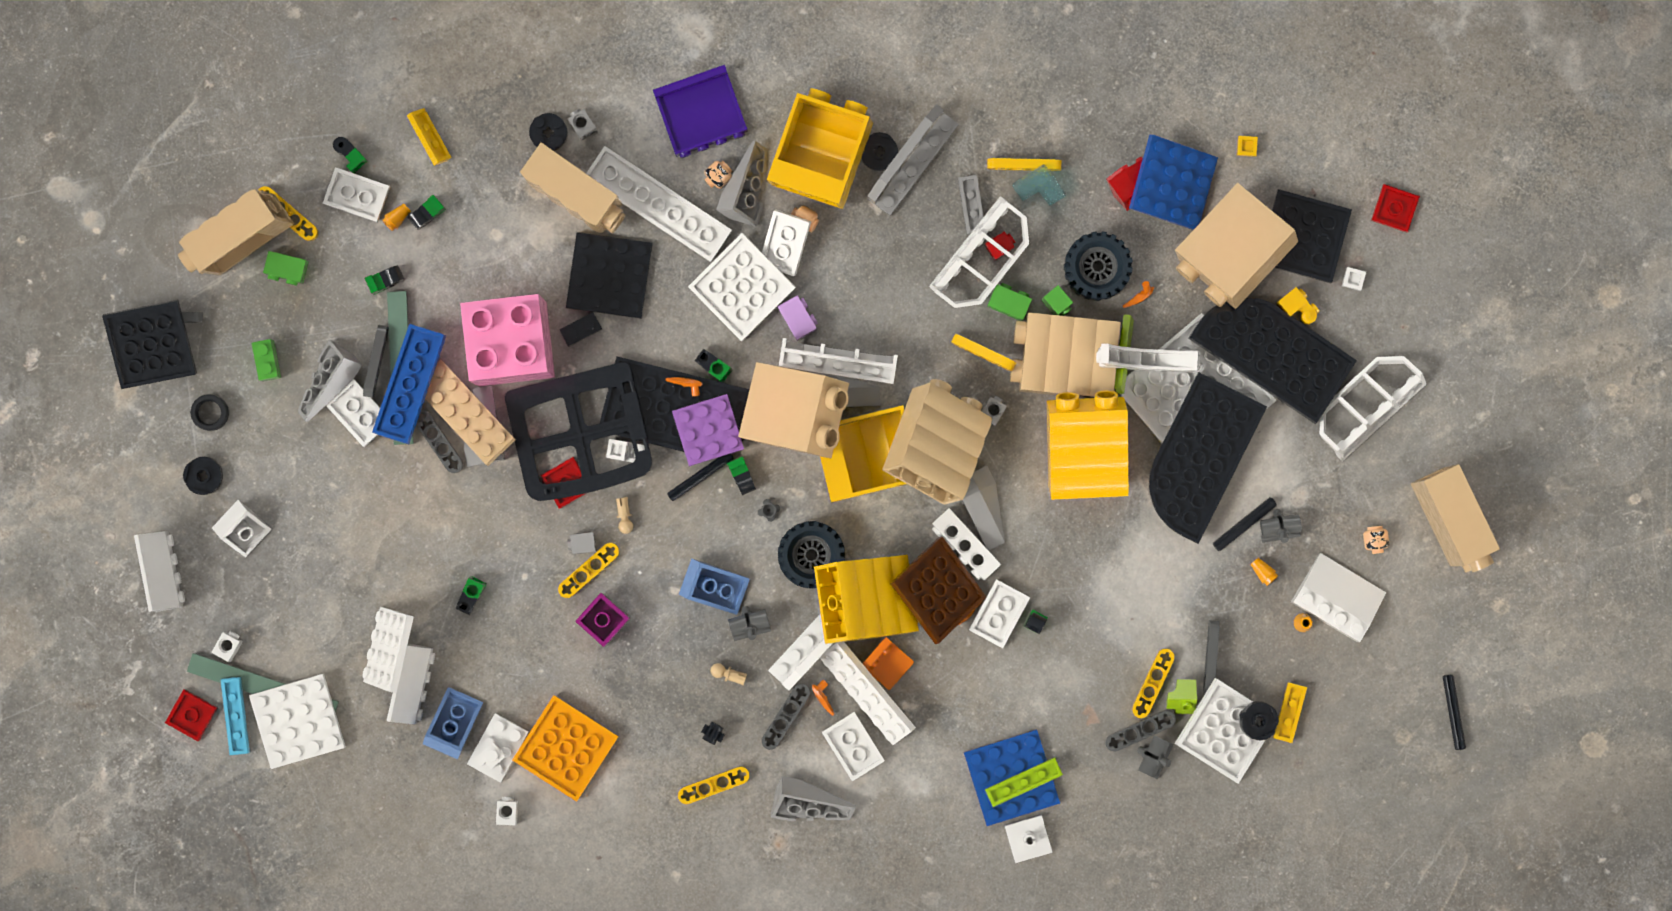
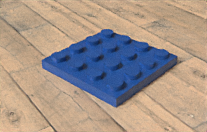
[1129,135,1218,230]
[963,729,1060,826]

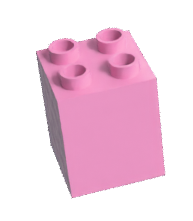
[460,294,555,387]

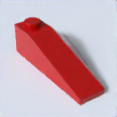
[1106,157,1143,211]

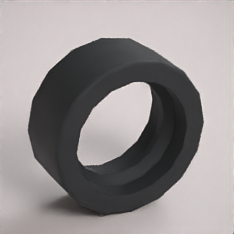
[190,394,229,431]

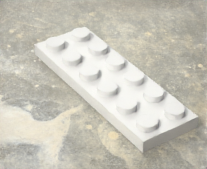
[820,642,916,745]

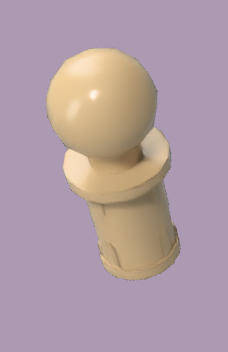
[616,497,633,534]
[710,663,747,685]

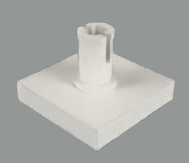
[1004,815,1052,863]

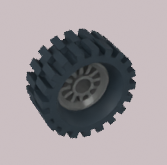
[1064,231,1133,301]
[778,521,845,589]

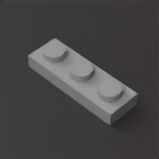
[958,175,984,235]

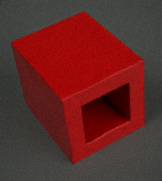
[984,231,1016,261]

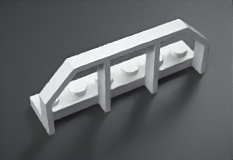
[929,196,1029,308]
[779,338,898,384]
[1319,356,1426,462]
[768,613,833,690]

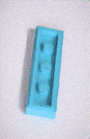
[220,677,250,755]

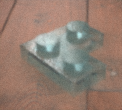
[1012,164,1066,206]

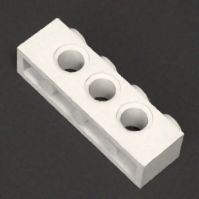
[932,508,1001,580]

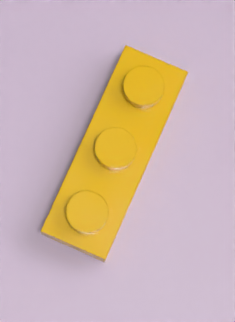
[407,108,452,166]
[1273,682,1307,743]

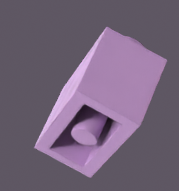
[778,295,818,341]

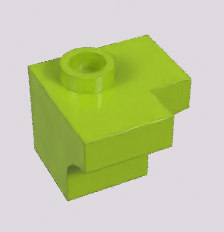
[1166,679,1197,714]

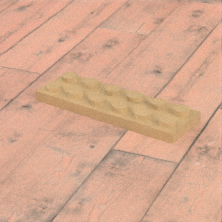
[425,360,516,466]

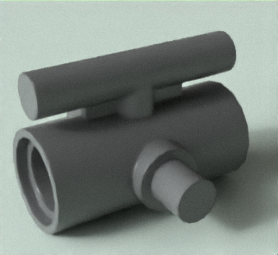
[1260,509,1302,543]
[728,606,771,641]
[1137,735,1174,779]

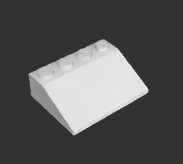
[134,531,185,612]
[1291,553,1386,642]
[387,644,435,724]

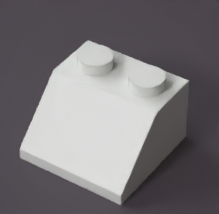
[212,500,271,557]

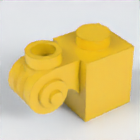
[1276,287,1320,324]

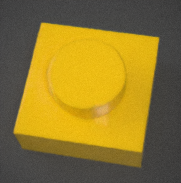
[1236,136,1258,157]

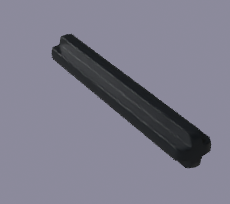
[667,454,734,501]
[1213,497,1277,551]
[1443,674,1466,750]

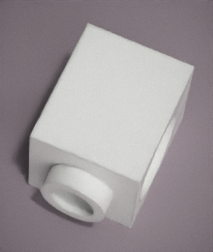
[211,631,243,662]
[496,797,518,825]

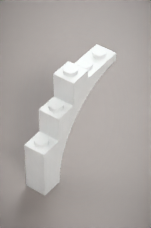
[1096,344,1200,372]

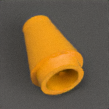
[382,203,411,231]
[1251,557,1278,586]
[1294,613,1313,632]

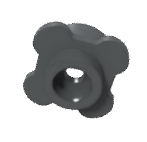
[758,499,780,522]

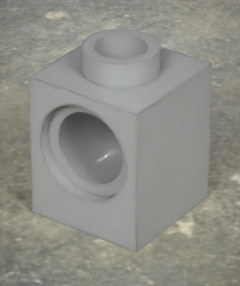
[568,109,597,141]
[981,396,1007,427]
[567,532,597,554]

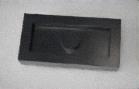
[559,312,602,347]

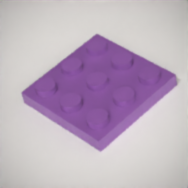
[672,394,744,466]

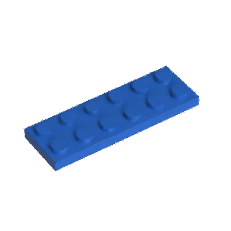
[372,324,446,445]

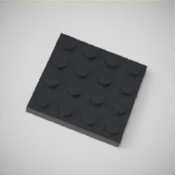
[1272,189,1352,284]
[566,232,653,319]
[102,300,197,389]

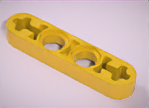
[987,158,1062,171]
[258,186,318,241]
[951,334,1017,372]
[558,543,619,598]
[1132,649,1174,718]
[678,766,750,804]

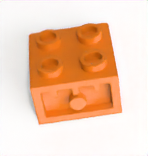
[862,637,914,690]

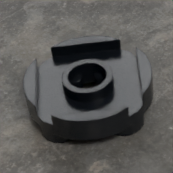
[529,113,568,151]
[861,132,898,171]
[183,457,223,495]
[1239,701,1279,741]

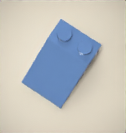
[679,558,750,615]
[423,687,483,759]

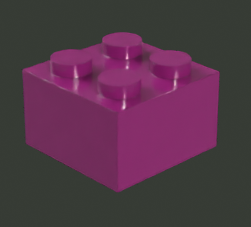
[575,593,630,647]

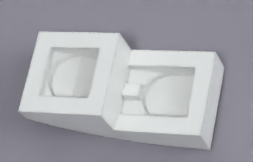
[606,439,650,463]

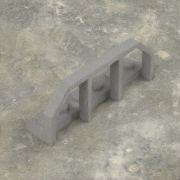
[867,104,959,216]

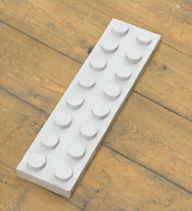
[586,146,732,262]

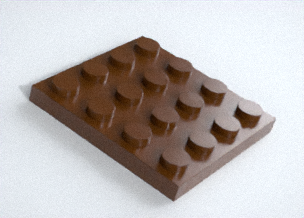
[890,536,986,644]

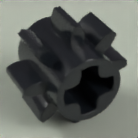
[701,721,725,745]

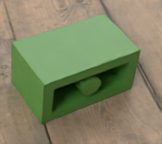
[263,251,309,286]
[987,283,1032,321]
[1041,285,1073,316]
[251,339,281,382]

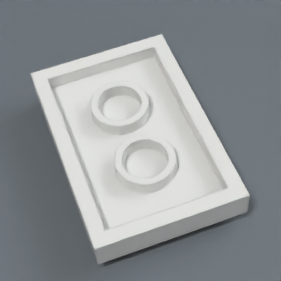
[323,167,390,223]
[762,209,811,276]
[326,379,380,447]
[969,579,1030,648]
[822,712,885,781]
[467,713,529,783]

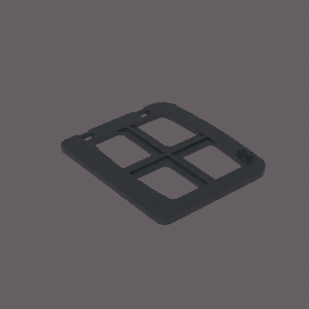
[505,362,652,501]

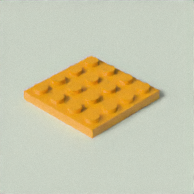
[512,695,619,802]

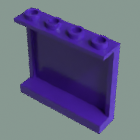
[653,64,748,158]

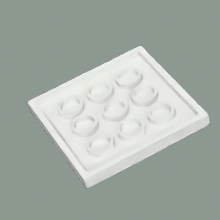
[688,233,796,341]
[363,607,414,693]
[249,673,346,769]
[1174,678,1265,784]

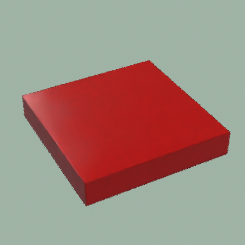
[1371,184,1420,233]
[540,457,587,509]
[165,689,218,742]

